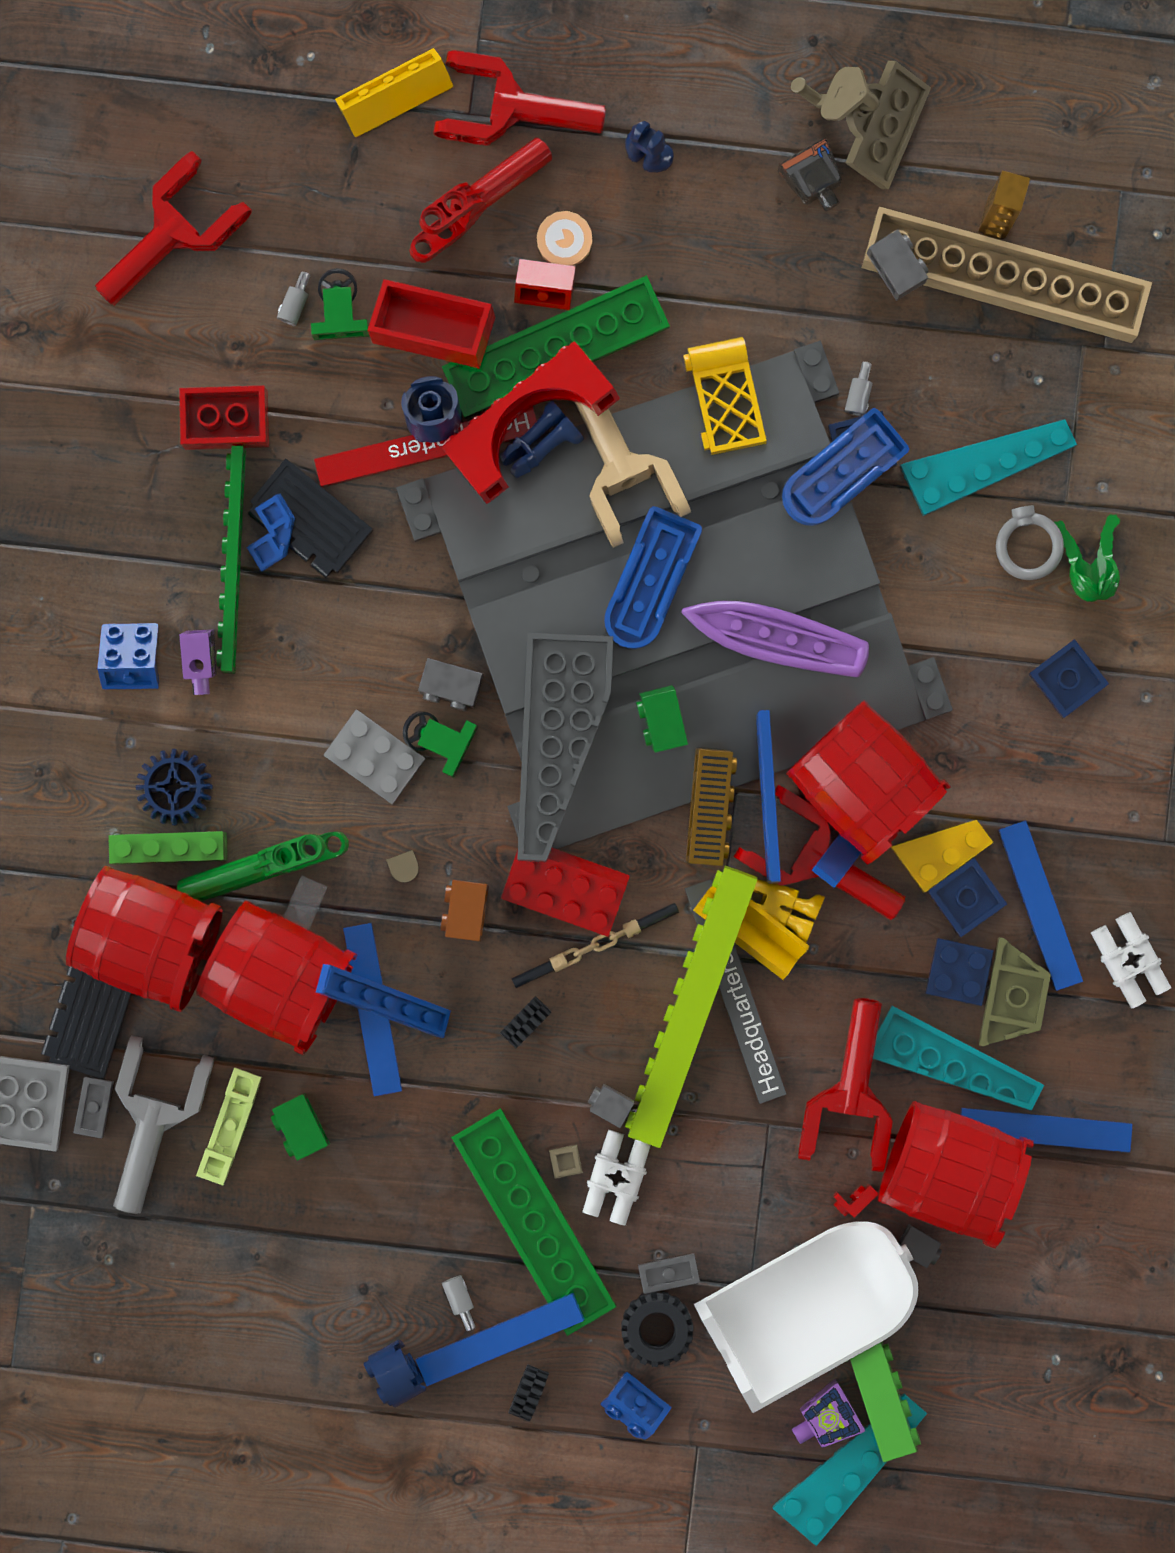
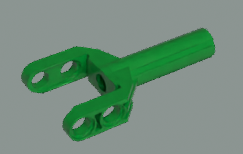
[177,831,349,902]

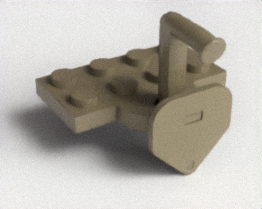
[791,61,931,189]

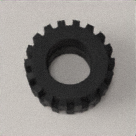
[621,1291,694,1367]

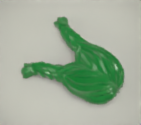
[1054,514,1120,602]

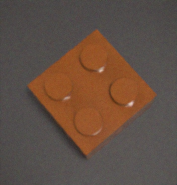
[441,880,489,942]

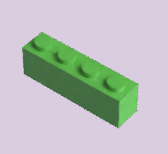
[109,831,228,865]
[850,1341,921,1462]

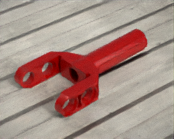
[433,50,606,146]
[410,138,552,263]
[95,151,252,306]
[733,785,906,920]
[798,998,893,1172]

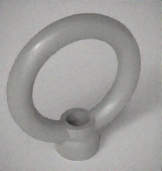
[996,505,1064,580]

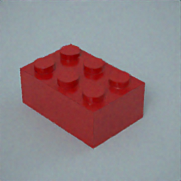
[179,385,269,450]

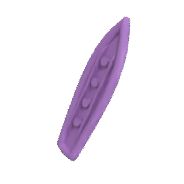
[682,601,869,677]

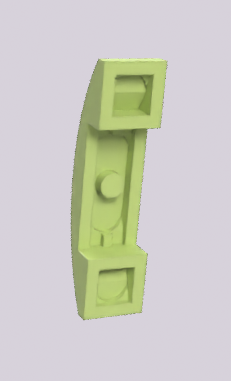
[196,1067,262,1185]

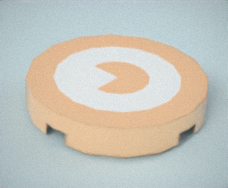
[537,211,592,266]

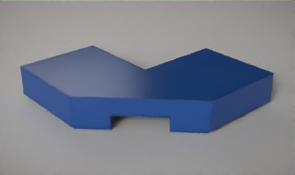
[247,493,295,571]

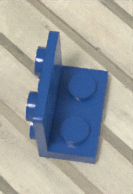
[97,623,159,689]

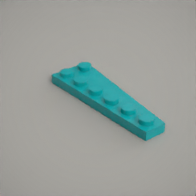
[900,419,1077,516]
[873,1005,1044,1110]
[772,1393,927,1546]

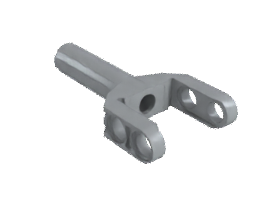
[113,1035,214,1214]

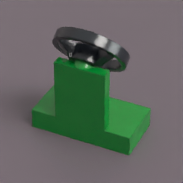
[311,268,370,340]
[403,711,478,778]

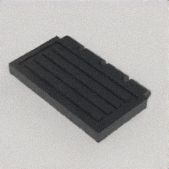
[248,458,373,578]
[41,966,132,1079]

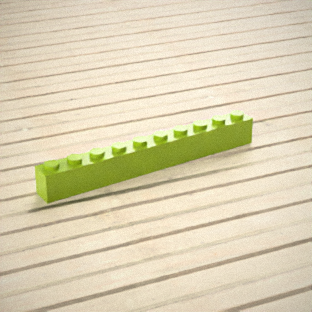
[625,865,758,1148]

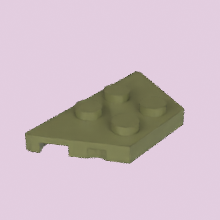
[978,937,1051,1046]

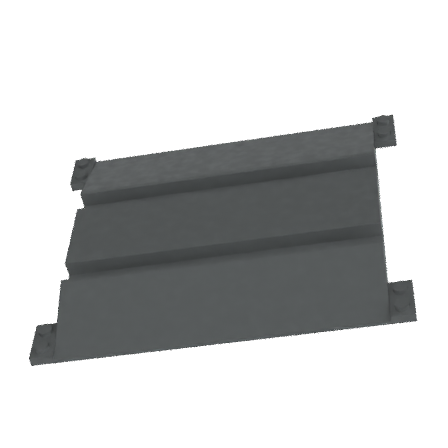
[396,340,953,849]

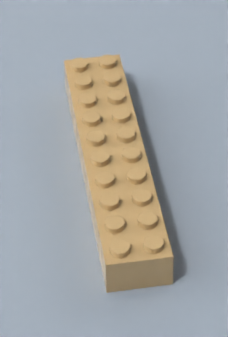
[861,207,1152,343]

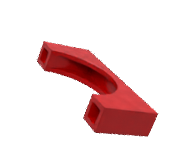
[441,341,620,504]

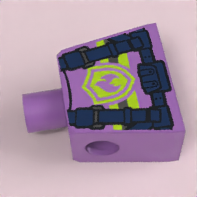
[179,629,216,695]
[792,1379,865,1447]

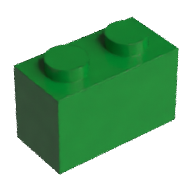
[636,685,688,753]
[271,1093,330,1161]

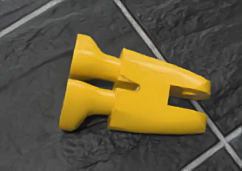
[750,880,825,943]

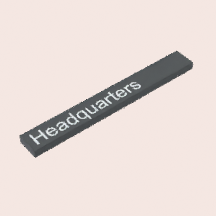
[684,879,786,1104]

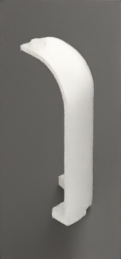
[694,1222,918,1413]

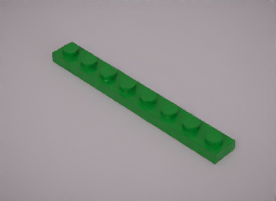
[216,446,246,674]

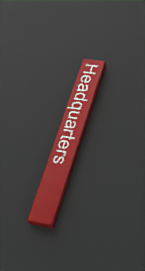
[314,406,536,487]

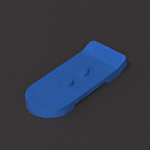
[782,408,909,526]
[605,506,702,649]

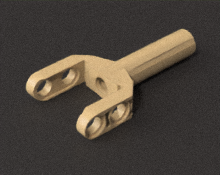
[574,401,691,548]

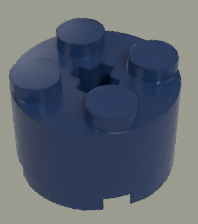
[401,376,462,443]
[364,1339,426,1408]

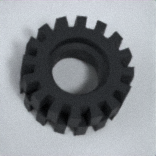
[500,996,552,1048]
[508,1364,549,1422]

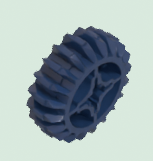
[136,749,213,826]

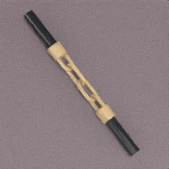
[511,903,679,988]

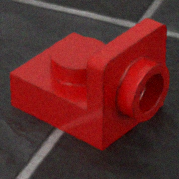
[833,1184,878,1218]

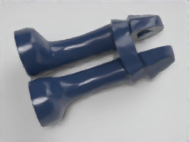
[625,121,674,173]
[499,400,584,478]

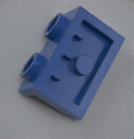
[601,1372,672,1440]

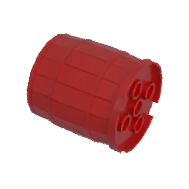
[786,700,951,865]
[66,866,223,1012]
[196,900,357,1055]
[878,1101,1033,1248]

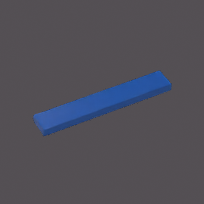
[756,710,781,884]
[998,821,1083,991]
[343,923,402,1096]
[316,964,451,1038]
[960,1108,1133,1152]
[416,1293,584,1386]

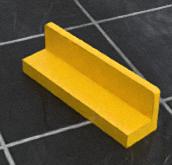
[335,48,453,137]
[693,886,809,980]

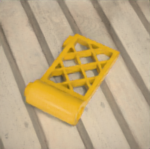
[683,337,767,455]

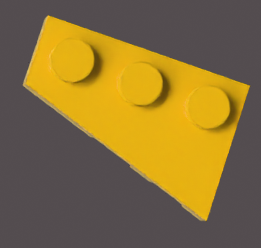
[891,820,993,893]

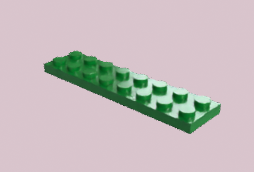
[442,275,670,419]
[451,1108,617,1336]

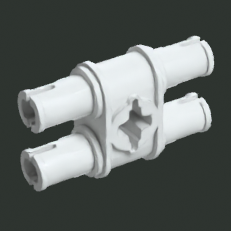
[1091,912,1171,1008]
[582,1130,651,1226]

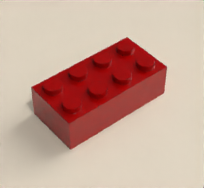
[368,279,496,369]
[501,848,630,937]

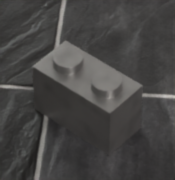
[866,229,929,301]
[418,658,483,711]
[588,1084,634,1128]

